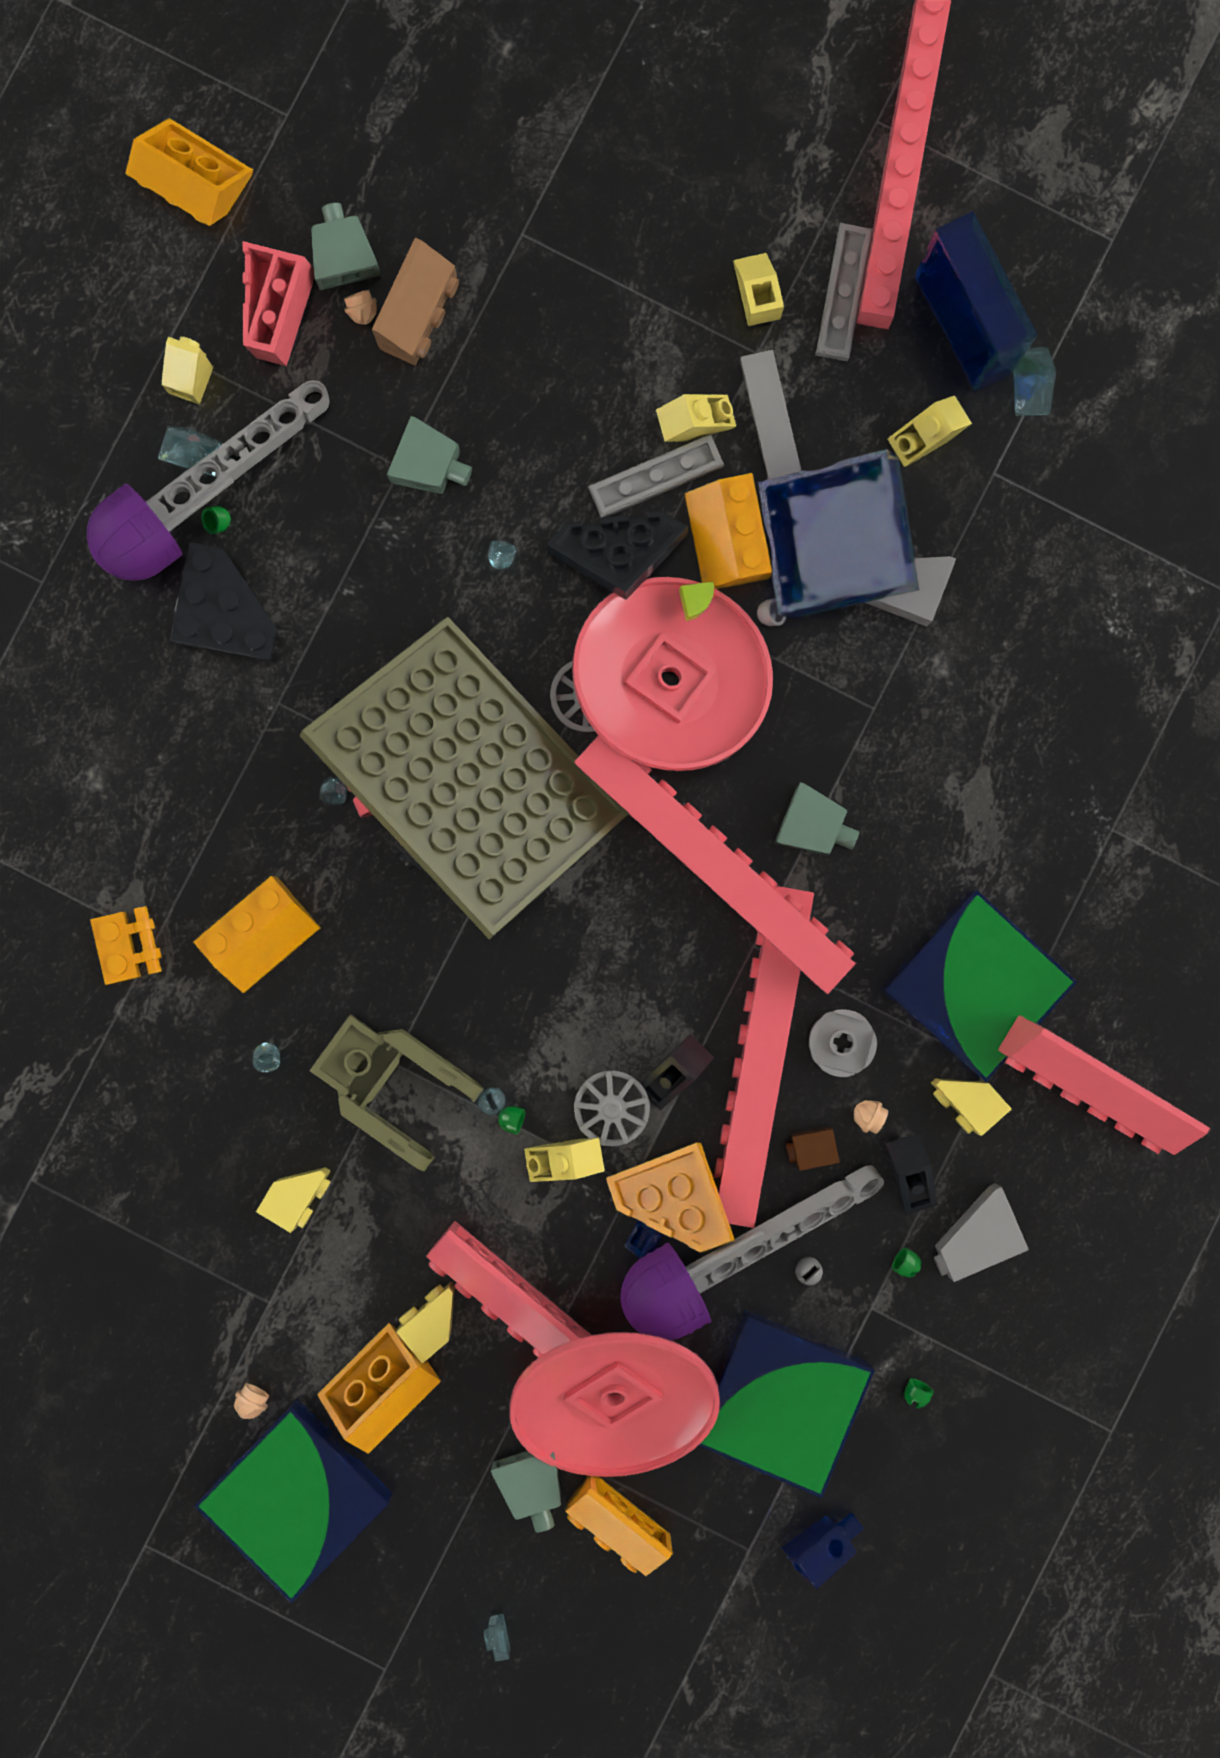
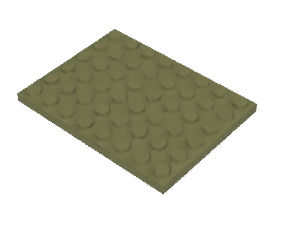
[300,617,629,940]

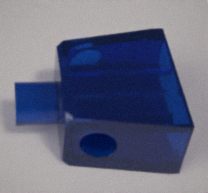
[781,1513,864,1589]

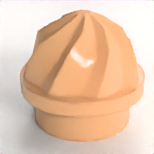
[344,290,377,324]
[854,1100,889,1134]
[234,1383,269,1419]

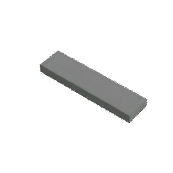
[815,223,873,361]
[740,350,803,488]
[588,434,724,518]

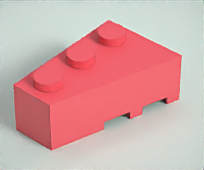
[243,241,315,366]

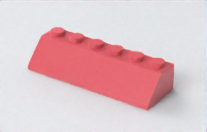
[998,1015,1210,1155]
[426,1221,592,1358]

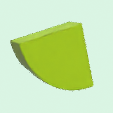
[679,582,714,621]

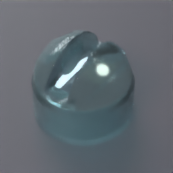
[488,541,516,569]
[319,777,348,805]
[253,1042,280,1073]
[478,1087,506,1115]

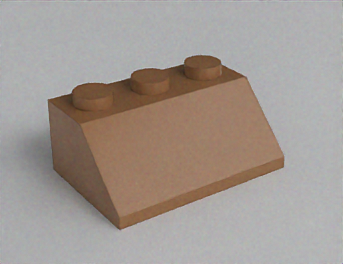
[372,238,459,366]

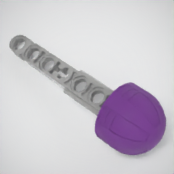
[87,380,330,581]
[621,1165,884,1340]

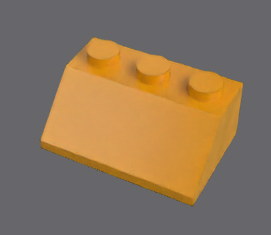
[125,118,253,226]
[684,473,772,589]
[194,876,321,993]
[317,1323,441,1454]
[565,1476,673,1576]

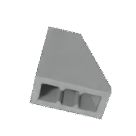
[859,556,956,626]
[934,1183,1029,1282]

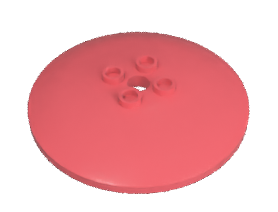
[572,577,773,771]
[510,1333,720,1477]

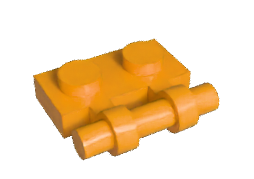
[90,906,162,985]

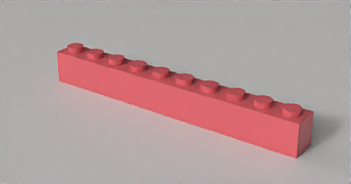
[856,0,951,329]
[574,735,856,994]
[714,886,814,1228]

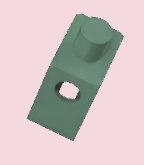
[311,203,381,290]
[387,416,473,494]
[774,782,860,856]
[491,1451,562,1532]

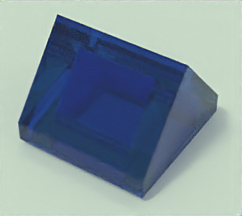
[624,1220,665,1259]

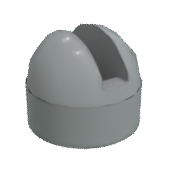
[757,599,786,626]
[795,1257,823,1285]

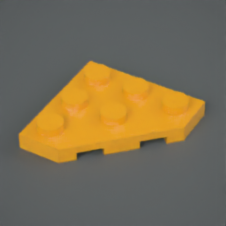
[606,1143,735,1252]

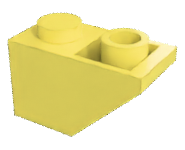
[733,253,784,326]
[162,337,213,405]
[656,394,736,442]
[888,395,972,467]
[931,1078,1011,1136]
[524,1138,605,1182]
[256,1167,331,1233]
[396,1283,455,1364]

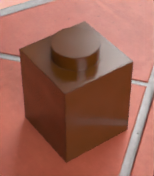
[786,1126,840,1171]

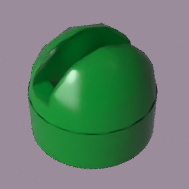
[201,506,231,534]
[498,1106,525,1135]
[892,1247,922,1278]
[904,1378,934,1409]

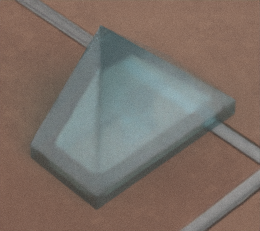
[1014,347,1056,416]
[158,426,224,477]

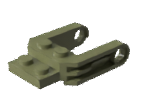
[310,1014,484,1172]

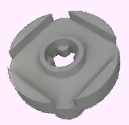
[808,1009,877,1077]

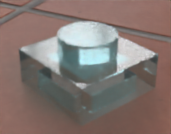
[484,1614,510,1662]

